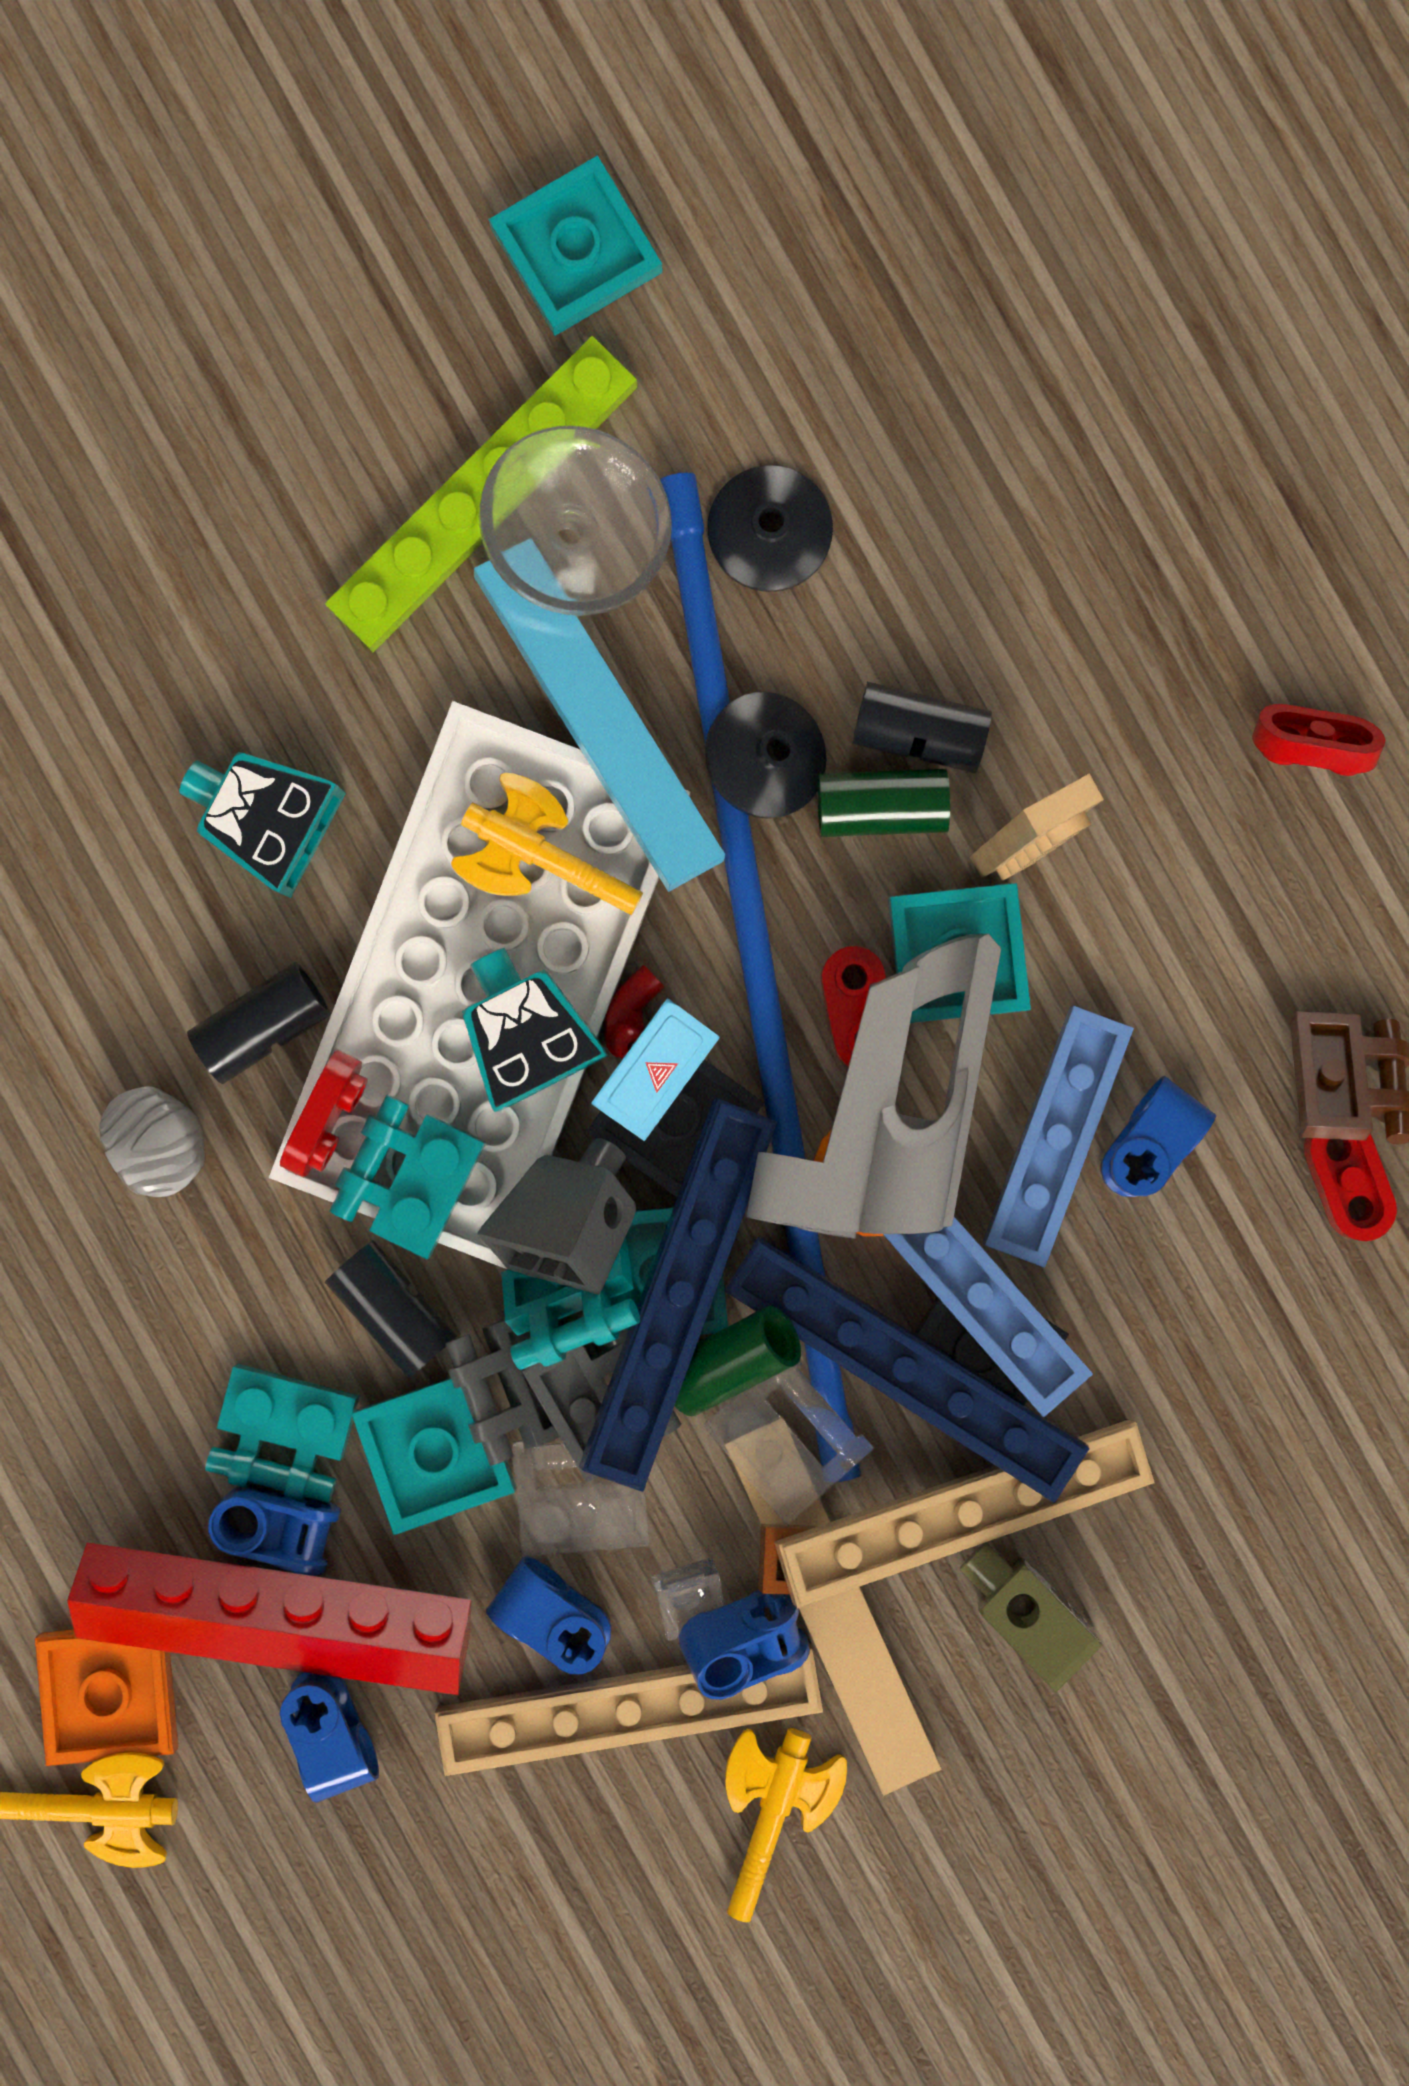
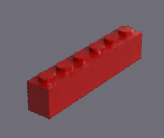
[67,1542,471,1695]

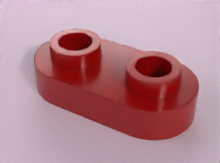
[1252,704,1386,776]
[821,946,886,1067]
[279,1050,368,1178]
[1304,1134,1397,1241]

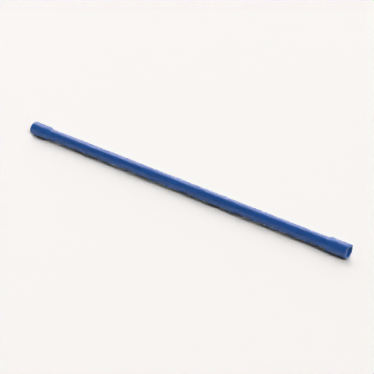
[658,473,861,1483]

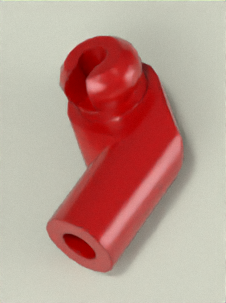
[603,965,665,1059]

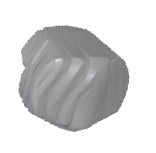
[99,1086,205,1197]

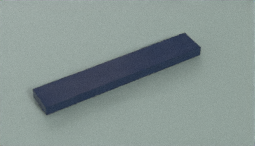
[578,1099,777,1492]
[724,1235,1090,1503]

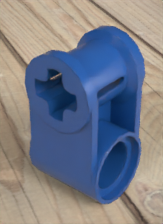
[1101,1076,1216,1197]
[208,1485,341,1575]
[486,1556,611,1675]
[679,1590,810,1700]
[280,1672,379,1803]

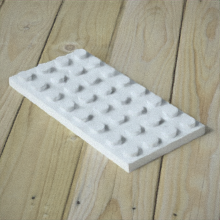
[269,701,691,1269]

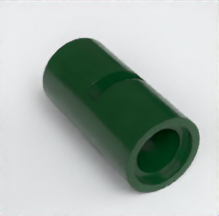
[817,768,950,837]
[675,1306,801,1417]

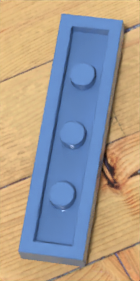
[982,1006,1134,1268]
[883,1217,1093,1417]

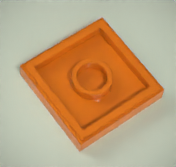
[35,1630,178,1766]

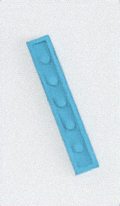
[474,540,725,892]

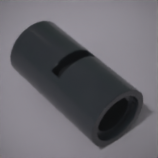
[852,681,992,774]
[187,962,331,1084]
[325,1240,457,1379]

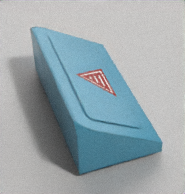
[591,998,720,1141]

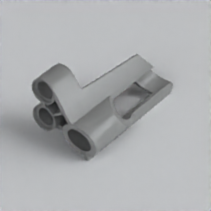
[746,934,1001,1239]

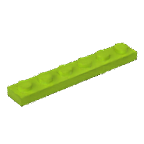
[325,336,638,653]

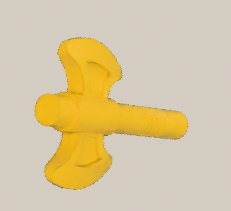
[451,772,643,915]
[725,1728,847,1922]
[0,1752,178,1868]

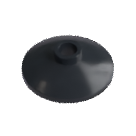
[708,465,833,592]
[705,692,827,819]

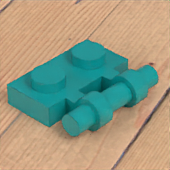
[329,1095,487,1259]
[501,1238,640,1370]
[205,1364,360,1503]

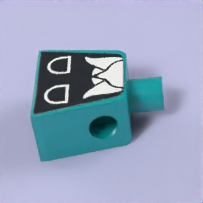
[179,752,346,898]
[462,948,608,1112]

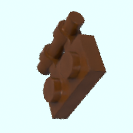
[1290,1011,1409,1144]

